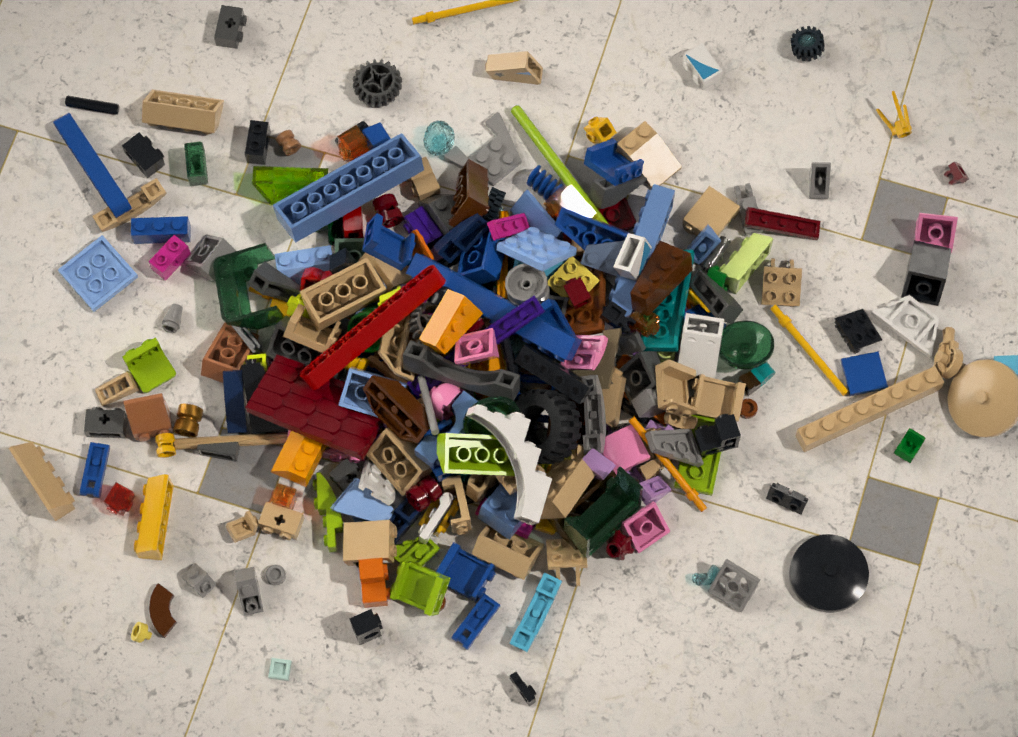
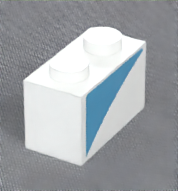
[682,43,723,90]
[613,233,652,281]

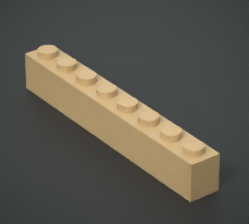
[795,366,944,453]

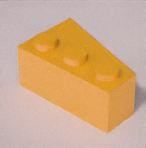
[419,289,483,354]

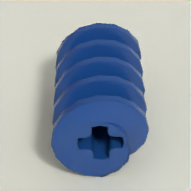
[527,165,568,206]

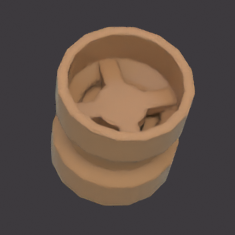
[276,130,301,156]

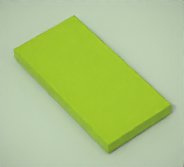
[674,414,721,496]

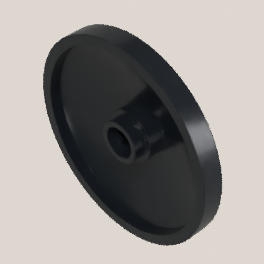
[789,534,869,613]

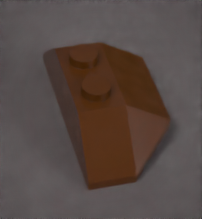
[363,375,429,443]

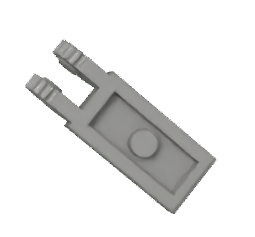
[734,183,764,236]

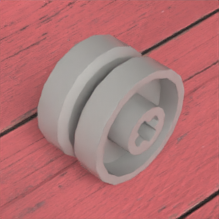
[505,264,550,306]

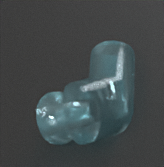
[692,565,720,586]

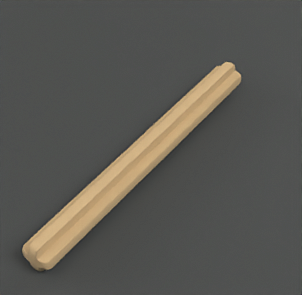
[174,432,288,450]

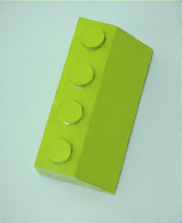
[437,433,515,476]

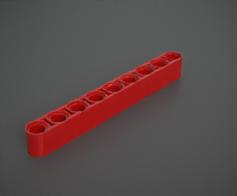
[300,265,446,390]

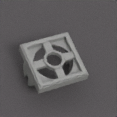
[708,559,761,612]

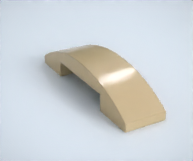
[92,178,167,232]

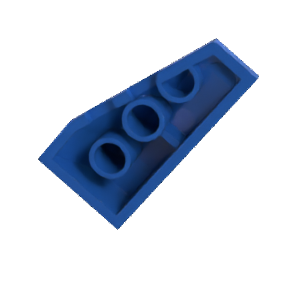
[555,207,631,250]

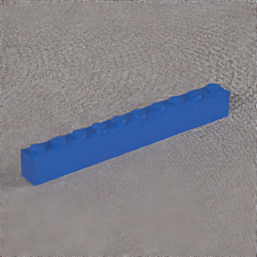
[406,253,582,362]

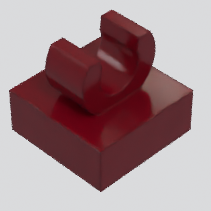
[944,161,969,185]

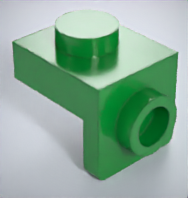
[894,428,926,463]

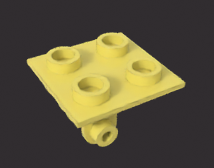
[548,256,600,308]

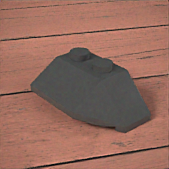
[418,194,461,257]

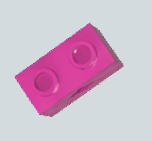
[149,235,191,281]

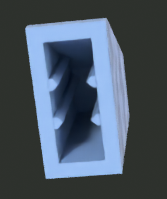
[330,478,394,521]

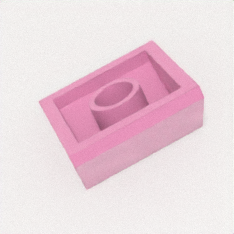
[915,213,958,253]
[454,328,500,366]
[621,501,670,553]

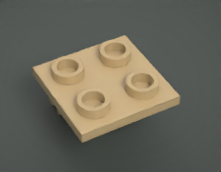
[761,258,802,306]
[546,539,587,587]

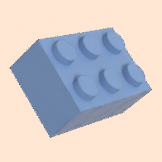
[478,484,524,540]

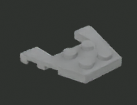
[443,112,522,186]

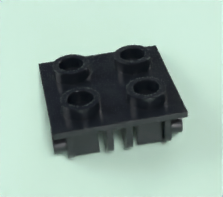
[834,309,882,354]

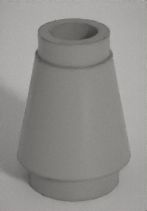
[162,304,183,333]

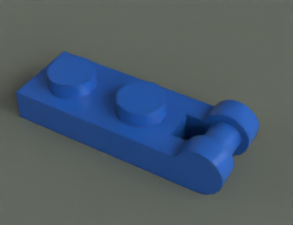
[80,442,110,498]
[451,593,500,650]

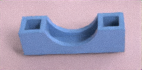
[415,391,482,469]

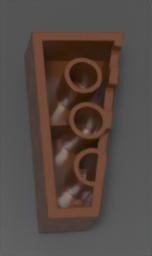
[448,159,489,227]
[630,240,693,316]

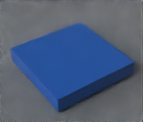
[841,351,888,396]

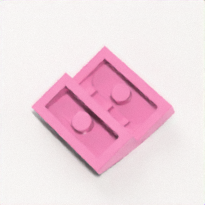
[561,335,608,370]
[602,425,650,475]

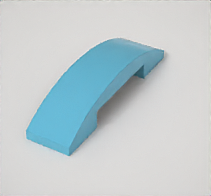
[509,572,562,652]

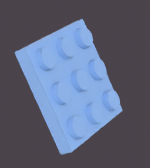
[496,227,577,271]
[58,235,138,312]

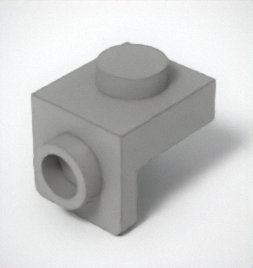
[181,563,216,598]

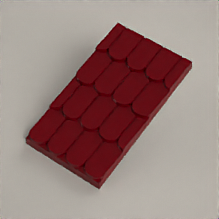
[245,354,383,461]

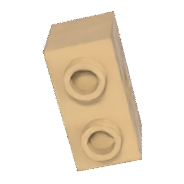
[258,502,305,540]

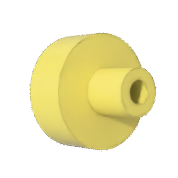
[131,622,152,643]

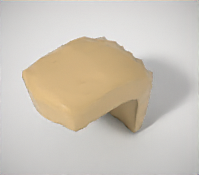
[664,412,698,429]

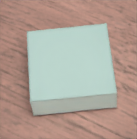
[268,658,292,681]

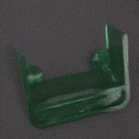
[213,243,285,330]
[564,466,643,558]

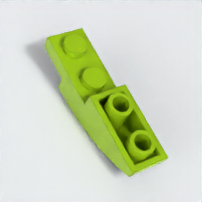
[313,472,344,552]

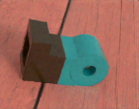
[738,360,776,396]

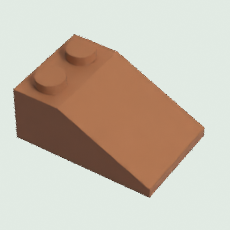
[201,323,260,383]
[123,393,174,441]

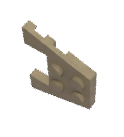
[555,328,622,389]

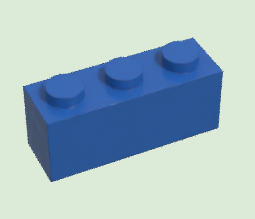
[131,216,191,244]

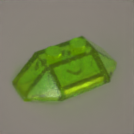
[252,166,328,206]

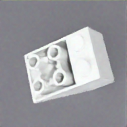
[678,313,724,379]

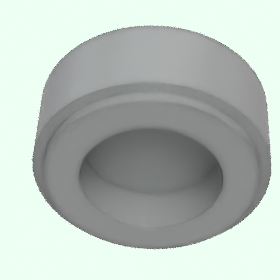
[266,565,286,585]

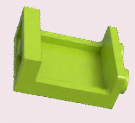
[390,561,451,616]

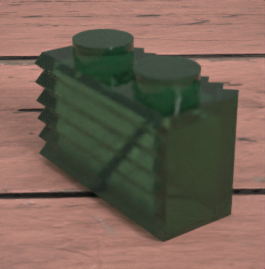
[184,141,208,186]

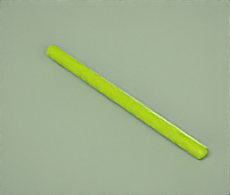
[511,105,608,224]

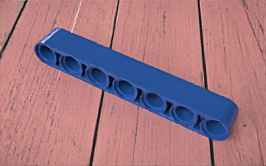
[53,113,132,218]

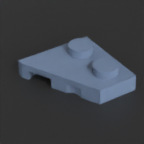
[580,240,625,276]

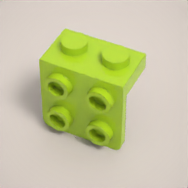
[122,337,176,393]

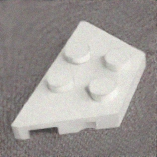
[871,295,940,359]
[358,457,397,506]

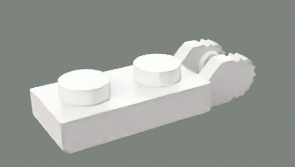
[418,492,453,544]

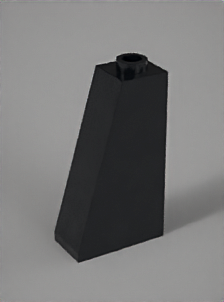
[241,359,286,434]

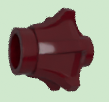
[606,530,634,560]

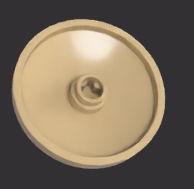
[948,360,1018,438]

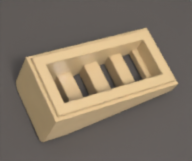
[95,371,140,406]
[639,457,673,481]

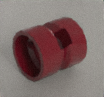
[372,193,404,228]
[405,476,443,512]

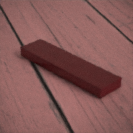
[744,207,821,240]

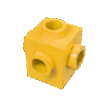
[584,116,617,143]

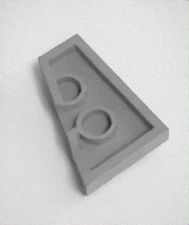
[645,429,704,467]

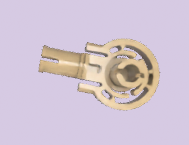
[933,327,966,379]

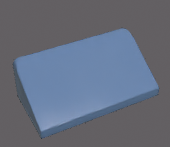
[686,224,721,265]

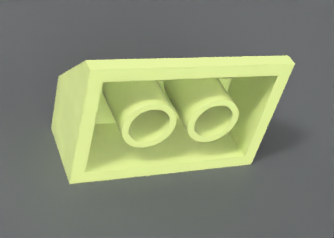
[719,233,773,294]

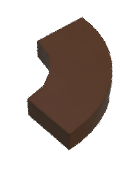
[149,583,177,638]

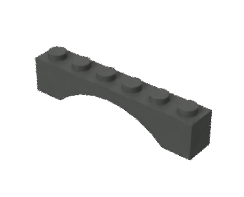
[248,262,350,340]
[403,340,520,404]

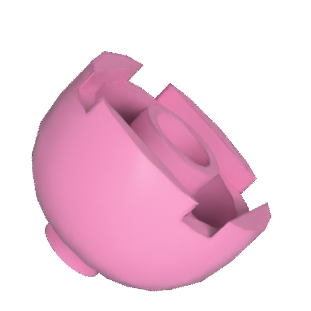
[429,383,465,421]

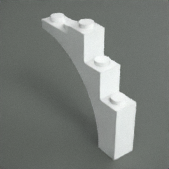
[466,405,552,525]

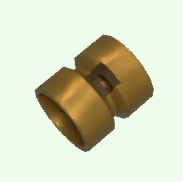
[173,404,203,438]

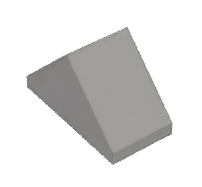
[809,162,831,199]

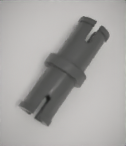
[701,236,731,272]

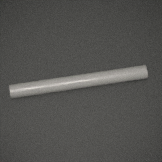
[418,375,439,435]

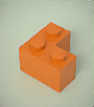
[358,558,391,608]

